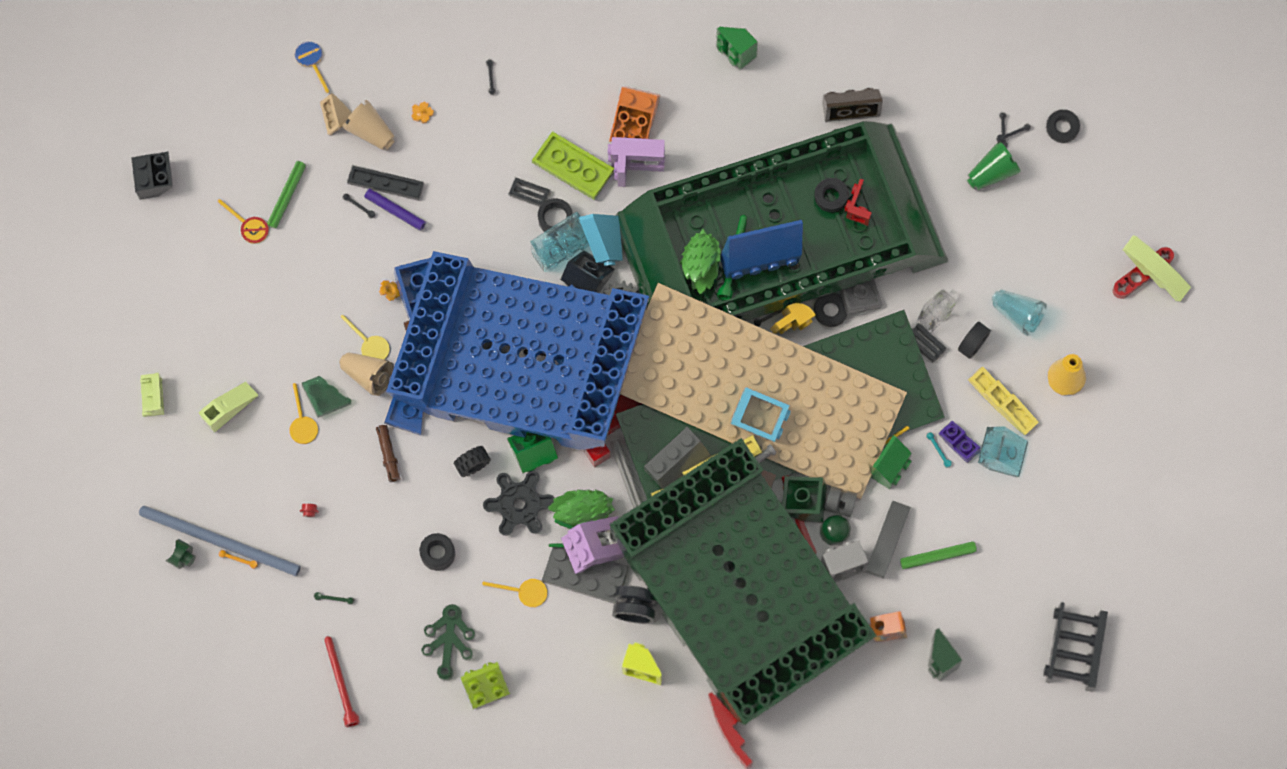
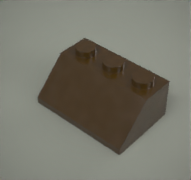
[822,88,883,122]

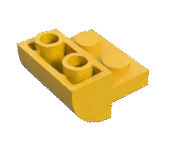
[770,303,815,335]

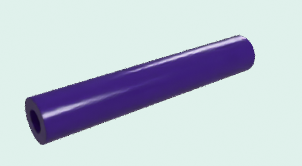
[364,188,426,231]

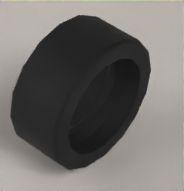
[537,198,574,236]
[958,321,991,359]

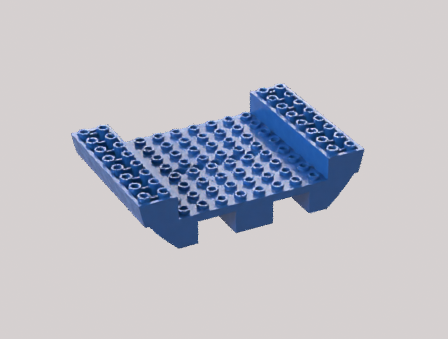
[386,251,649,450]

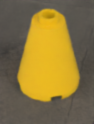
[1047,354,1086,395]

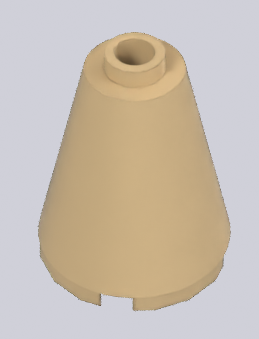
[343,100,395,150]
[339,352,394,396]

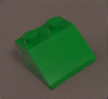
[507,432,558,473]
[870,435,912,489]

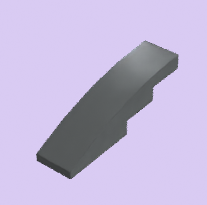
[865,500,911,579]

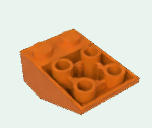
[609,86,660,142]

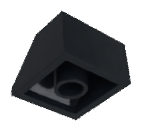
[560,250,615,293]

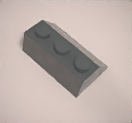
[644,427,711,489]

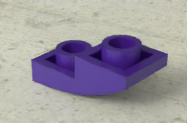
[939,421,981,463]

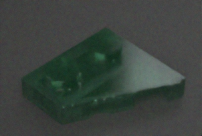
[302,376,352,418]

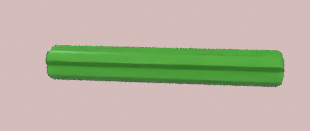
[267,161,306,228]
[900,541,977,569]

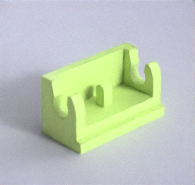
[140,372,164,417]

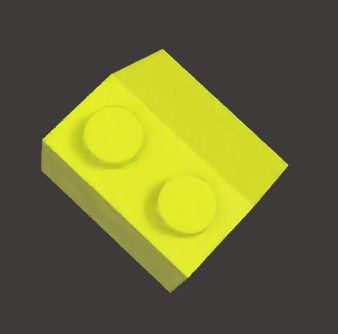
[622,643,662,685]

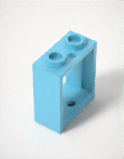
[730,387,791,442]

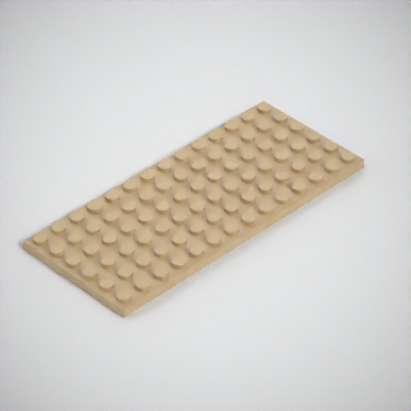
[620,283,907,499]

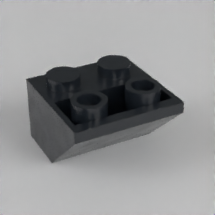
[131,151,173,200]

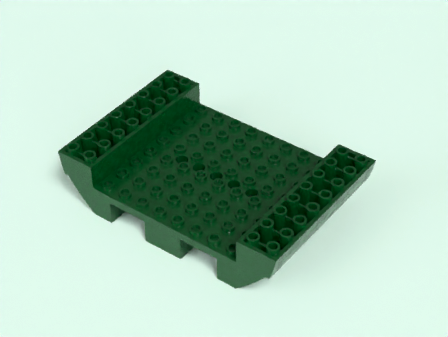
[609,438,877,725]

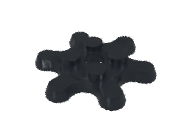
[483,471,555,536]

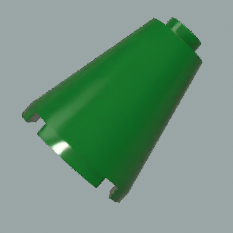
[967,142,1021,190]

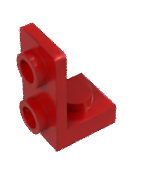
[845,179,872,226]

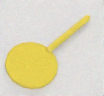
[341,315,390,359]

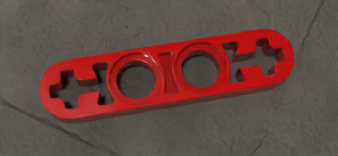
[1112,247,1174,299]

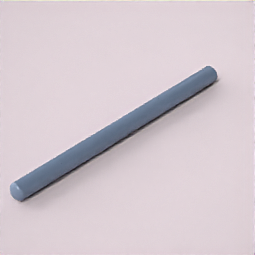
[139,506,301,576]

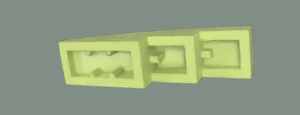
[1122,235,1191,301]

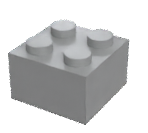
[821,540,868,583]

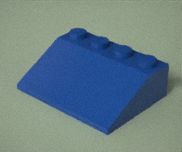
[720,220,803,279]

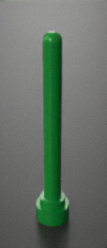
[717,215,747,301]

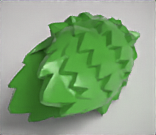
[680,229,721,294]
[548,489,615,527]

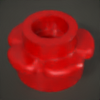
[299,504,319,517]

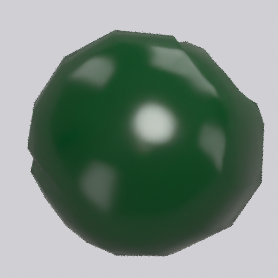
[819,515,851,545]

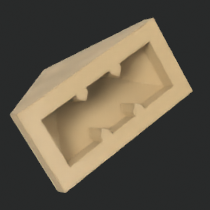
[320,94,352,135]

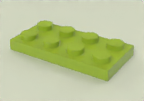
[532,131,614,200]

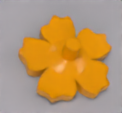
[411,101,434,123]
[379,280,400,301]

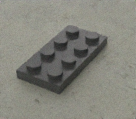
[542,547,628,604]

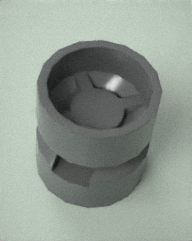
[825,486,858,517]

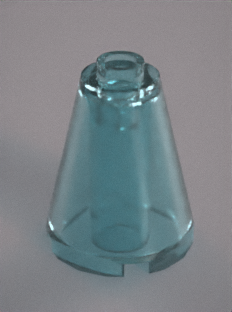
[991,289,1047,336]

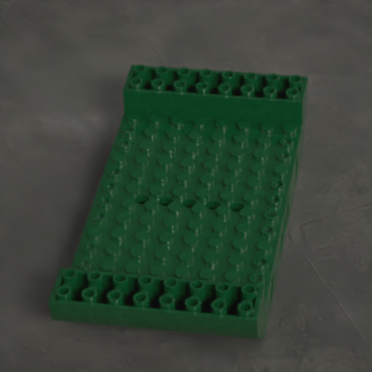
[615,121,948,321]

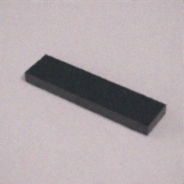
[347,165,424,201]

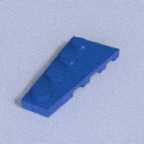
[384,398,423,436]

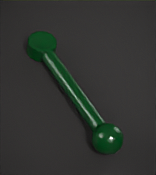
[314,592,354,604]

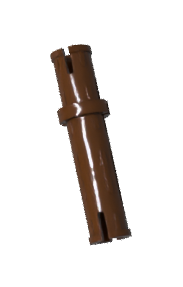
[376,425,401,482]

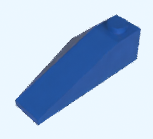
[393,258,431,322]

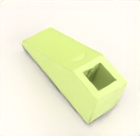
[198,382,258,433]

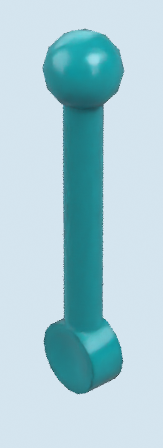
[926,432,951,468]

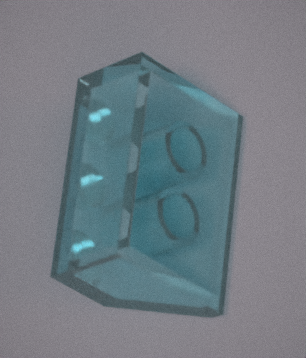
[530,212,589,272]

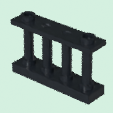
[1043,602,1108,692]

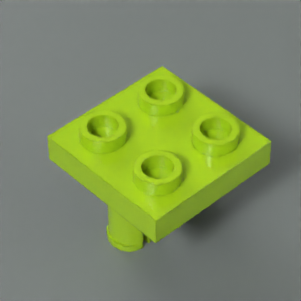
[460,662,510,709]

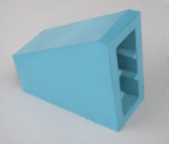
[579,214,623,266]

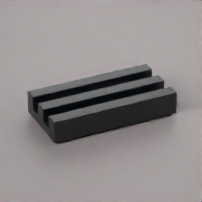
[508,177,550,207]
[912,323,946,363]

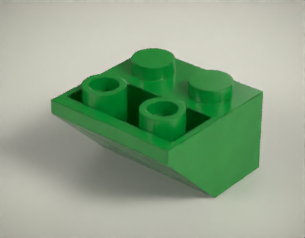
[716,26,758,70]

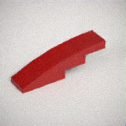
[708,691,753,769]

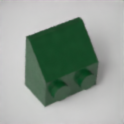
[782,476,827,522]
[928,628,962,681]

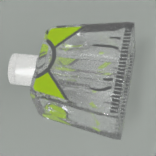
[917,290,959,333]

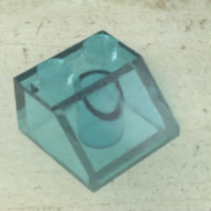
[978,426,1028,477]

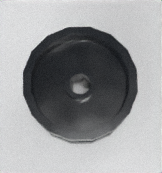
[612,586,657,624]

